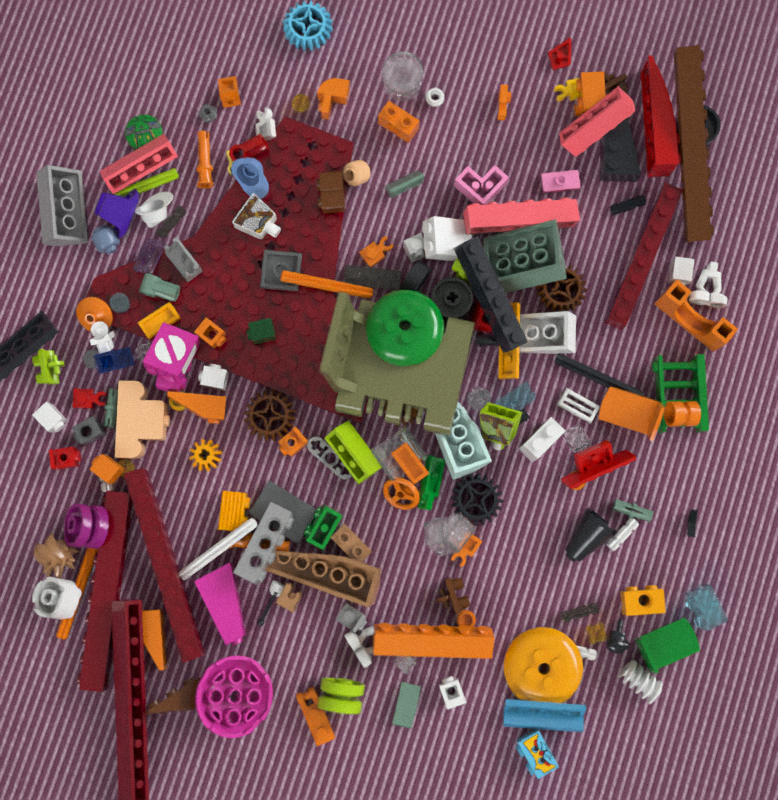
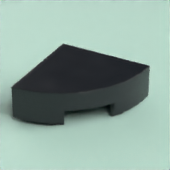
[687,509,698,537]

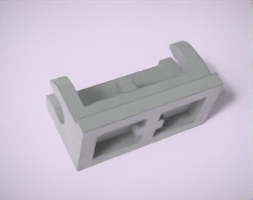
[164,237,203,282]

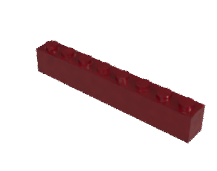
[604,182,683,330]

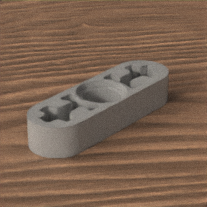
[307,437,352,480]

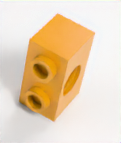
[620,585,666,616]

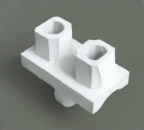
[90,321,115,354]

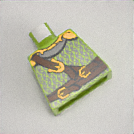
[480,402,522,450]

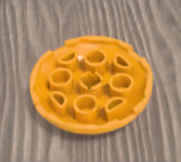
[504,627,583,703]

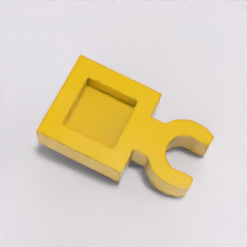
[554,78,579,101]

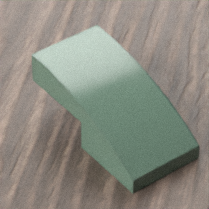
[392,682,421,729]

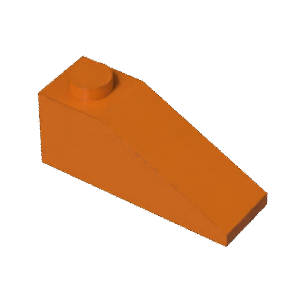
[167,391,226,424]
[142,609,167,670]

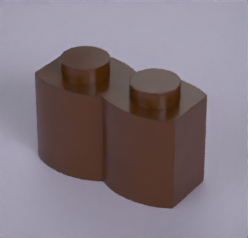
[316,171,345,214]

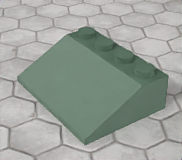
[483,219,566,293]

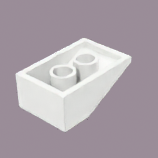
[519,311,576,354]

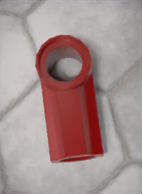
[229,134,268,161]

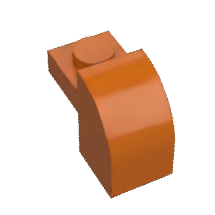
[317,78,350,120]

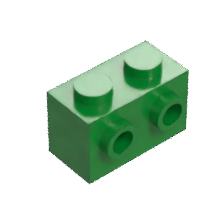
[303,504,343,550]

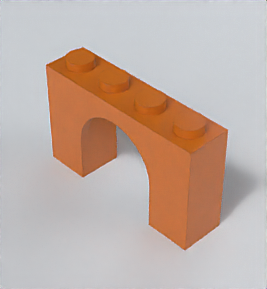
[654,280,738,352]

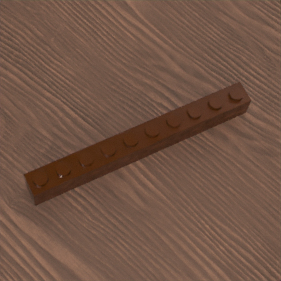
[673,45,714,242]

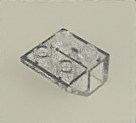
[424,514,475,556]

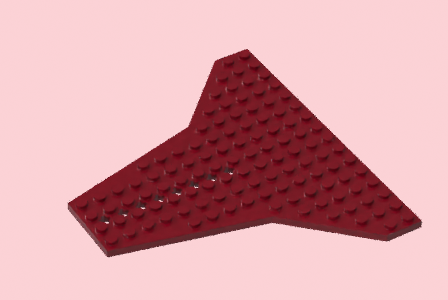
[86,116,369,424]

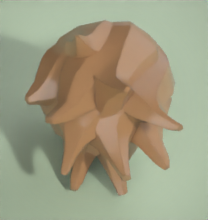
[33,533,79,578]

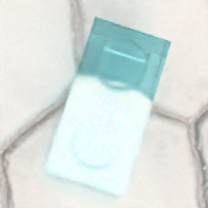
[685,584,729,631]

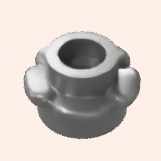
[199,104,217,123]

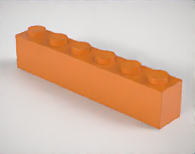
[372,623,495,659]

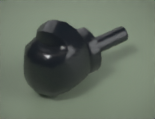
[607,619,630,654]

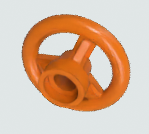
[383,477,420,510]

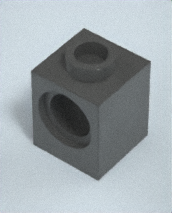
[72,416,106,446]

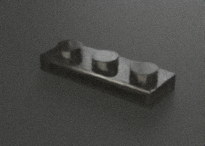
[343,265,402,291]

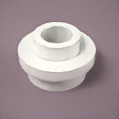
[426,88,444,107]

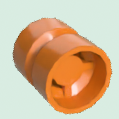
[664,401,701,427]

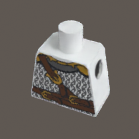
[232,193,281,240]

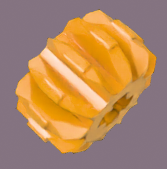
[189,439,222,472]

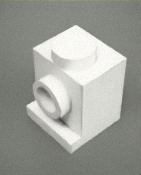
[403,233,425,263]
[439,676,466,709]

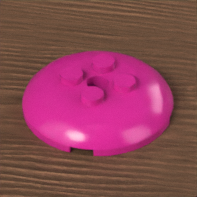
[195,655,273,738]

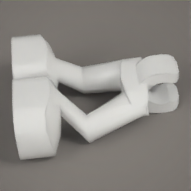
[689,262,728,308]
[344,626,374,668]

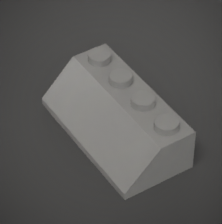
[36,165,88,246]

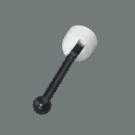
[257,580,285,626]

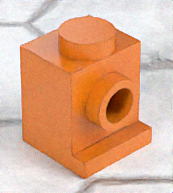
[194,317,226,349]
[278,426,308,458]

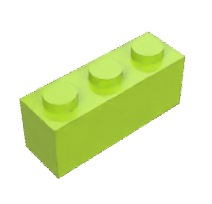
[325,421,383,484]

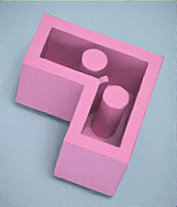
[454,165,509,205]

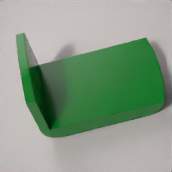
[635,617,700,674]

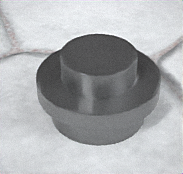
[83,349,103,369]

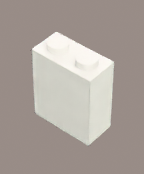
[422,216,472,261]
[519,417,565,462]

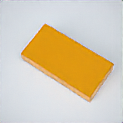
[138,302,181,339]

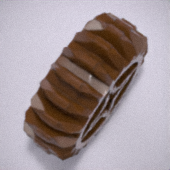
[535,265,587,312]
[244,390,296,442]

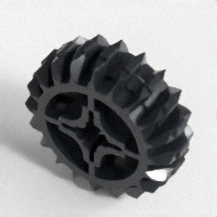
[451,473,503,526]

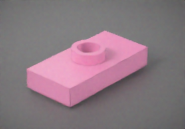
[541,170,581,194]

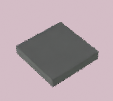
[260,250,302,292]

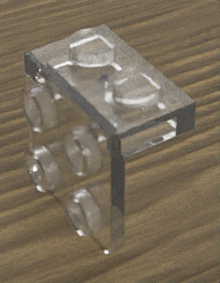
[371,426,428,481]

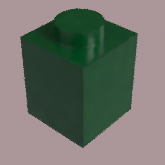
[246,318,277,345]

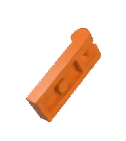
[295,686,336,746]

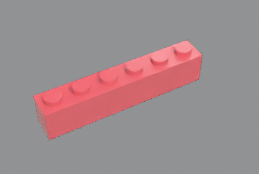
[463,197,580,234]

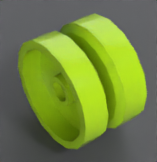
[317,677,365,714]

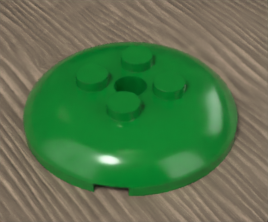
[366,290,444,367]

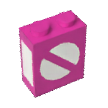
[142,322,200,383]

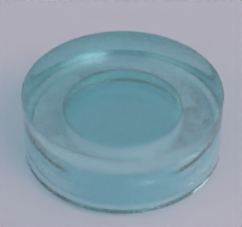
[110,293,130,313]

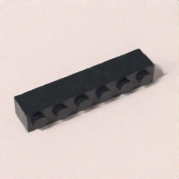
[453,236,528,353]

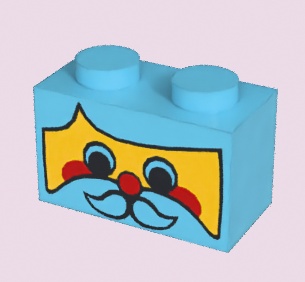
[516,729,559,779]

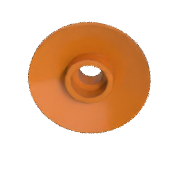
[76,297,113,331]

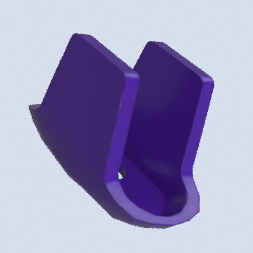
[94,188,139,239]

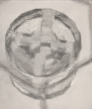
[393,656,418,675]

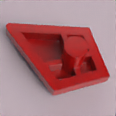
[548,38,572,70]

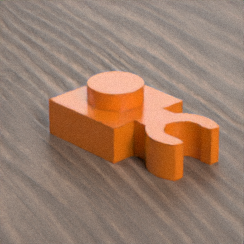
[498,84,511,121]
[359,236,394,269]
[451,530,483,567]

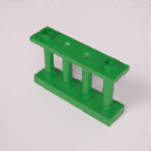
[652,354,709,434]

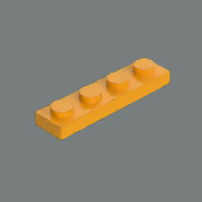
[498,302,520,380]

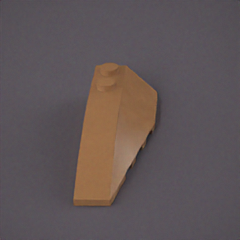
[265,550,381,607]

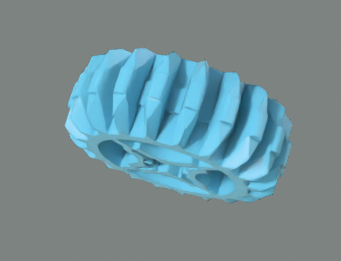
[283,0,332,52]

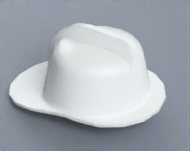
[135,192,173,228]

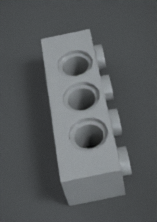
[234,502,294,585]

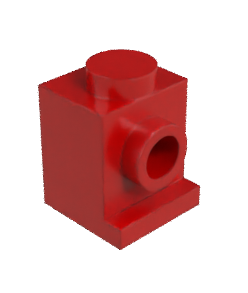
[49,447,81,470]

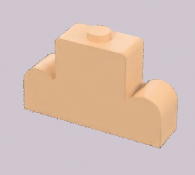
[115,381,170,459]

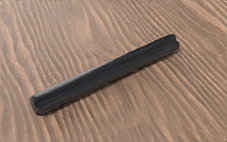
[555,353,644,396]

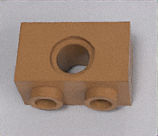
[331,524,372,562]

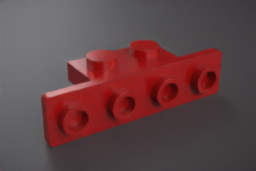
[561,440,636,489]

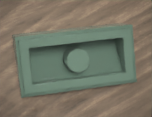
[385,170,424,198]

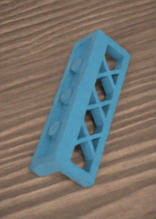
[503,699,586,732]

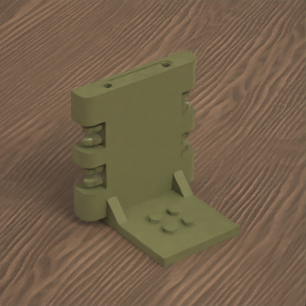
[320,292,475,436]

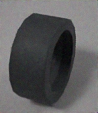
[399,261,432,292]

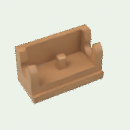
[276,582,302,613]

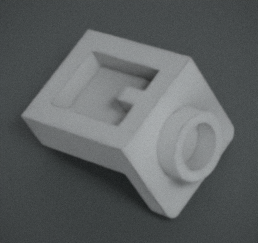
[336,603,367,633]

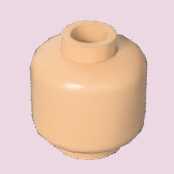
[343,160,370,186]

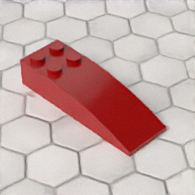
[640,55,681,177]

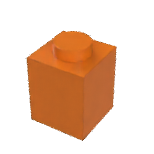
[90,454,125,484]

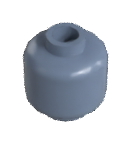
[91,225,120,255]

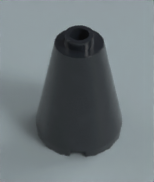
[565,507,618,562]

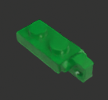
[418,455,445,510]

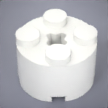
[32,577,81,619]

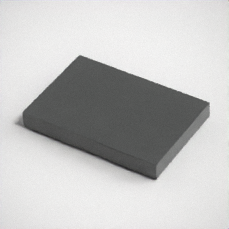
[249,480,316,544]

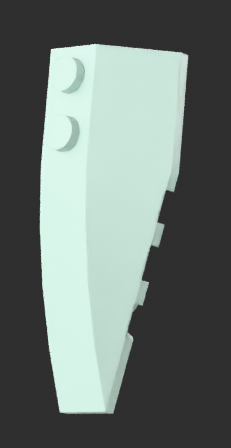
[435,402,492,480]

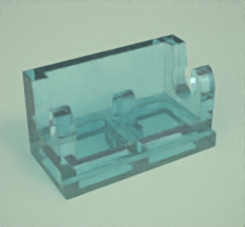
[494,381,536,410]

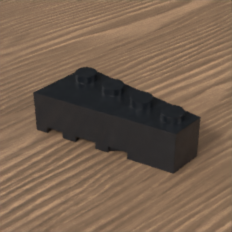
[600,118,641,182]

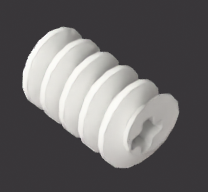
[618,660,662,704]

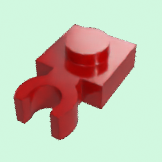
[72,388,108,409]

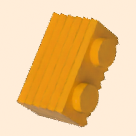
[218,491,250,531]

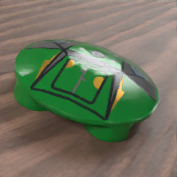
[125,115,162,150]

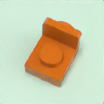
[218,76,241,108]

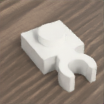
[256,107,276,141]

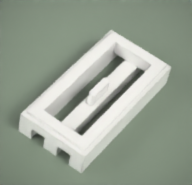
[557,388,600,423]

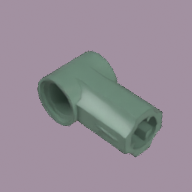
[139,273,180,302]

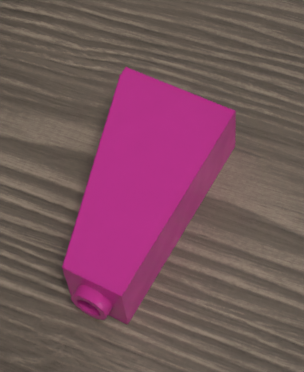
[194,563,246,646]

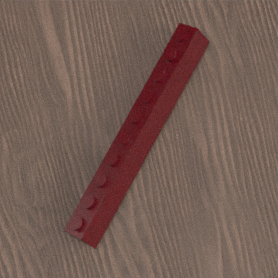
[124,468,205,663]
[77,491,133,692]
[111,599,149,800]

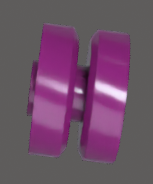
[64,503,109,549]

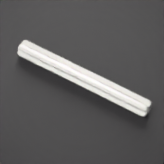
[179,518,258,580]

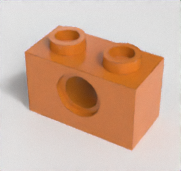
[378,101,420,143]

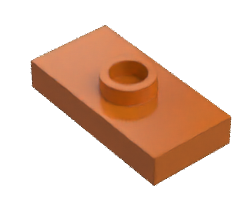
[391,442,429,485]

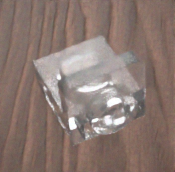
[563,424,592,455]

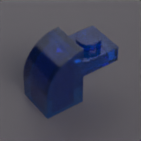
[93,347,135,375]

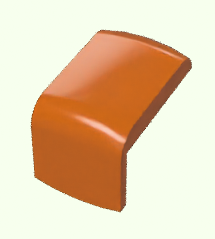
[599,387,665,441]

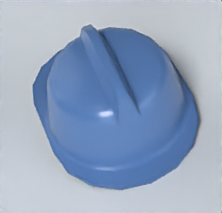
[231,157,269,198]

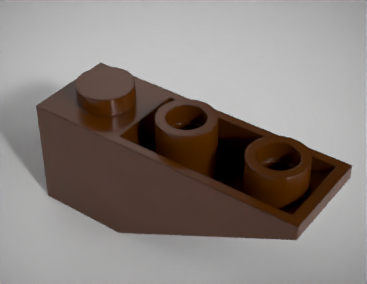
[145,677,201,715]

